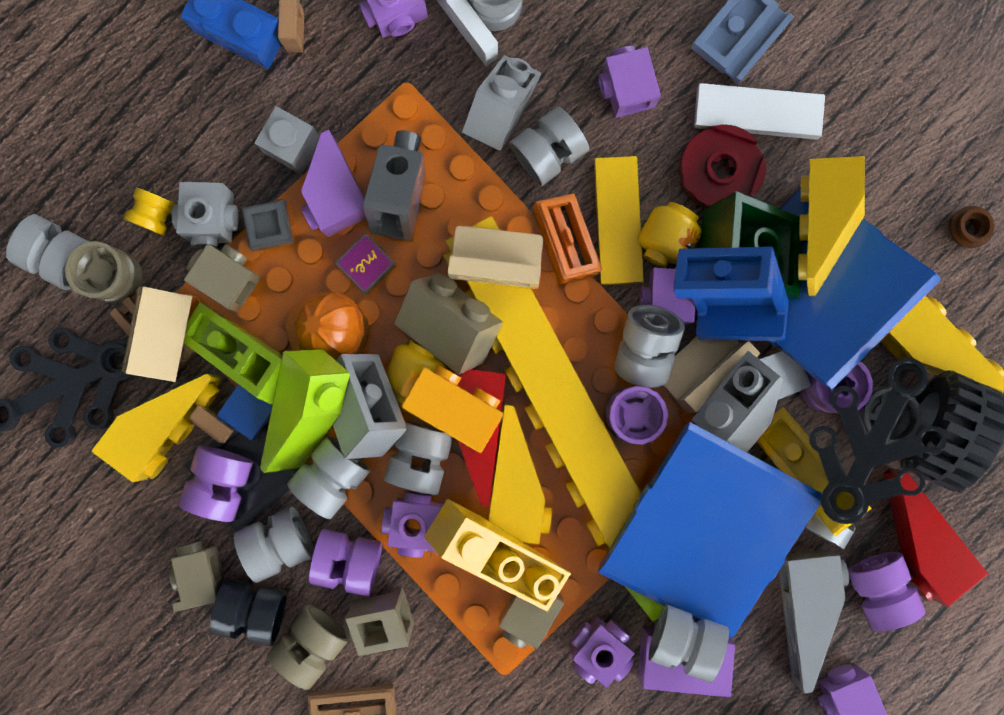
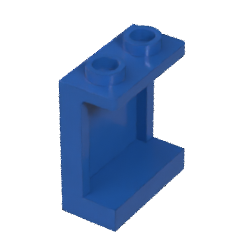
[673,247,789,341]

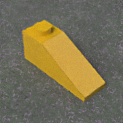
[489,405,552,544]

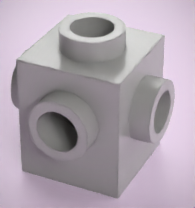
[172,182,239,249]

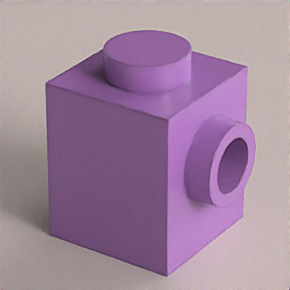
[598,46,661,118]
[639,268,695,325]
[818,664,887,715]

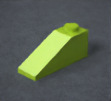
[183,302,283,405]
[260,349,350,473]

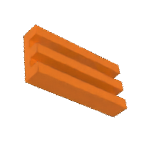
[532,193,602,284]

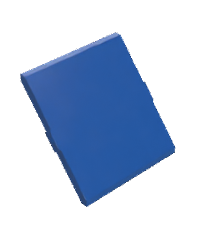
[767,186,941,390]
[598,422,822,639]

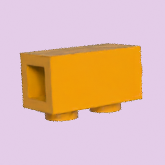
[400,365,504,454]

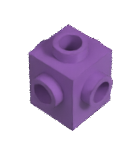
[358,0,428,38]
[382,491,444,557]
[569,615,635,688]

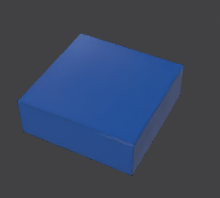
[216,384,273,440]

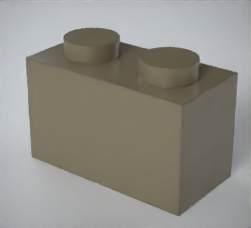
[394,273,503,375]

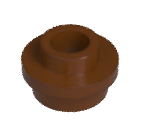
[949,206,995,249]

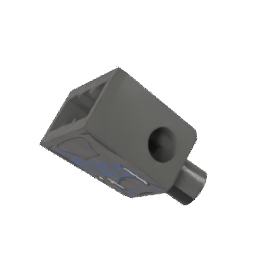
[363,130,425,242]

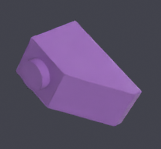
[301,130,366,237]

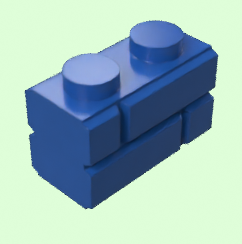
[181,0,282,70]

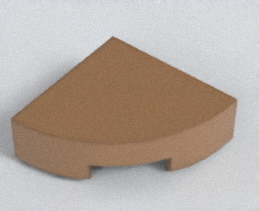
[189,405,235,443]

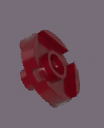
[679,124,766,208]

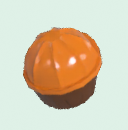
[286,292,369,360]

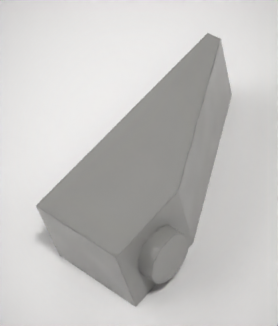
[779,549,849,693]

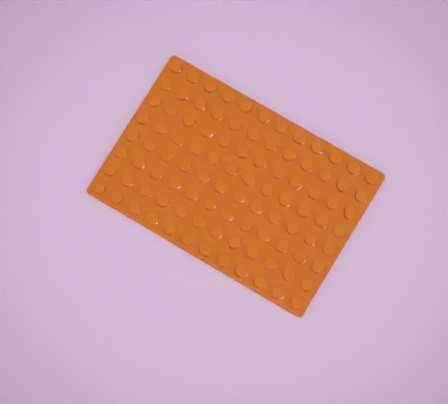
[175,83,698,675]

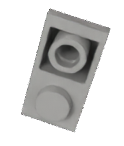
[462,55,541,151]
[692,351,784,452]

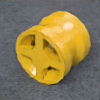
[123,187,175,236]

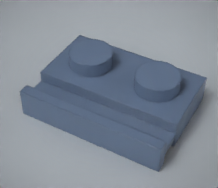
[691,0,794,86]

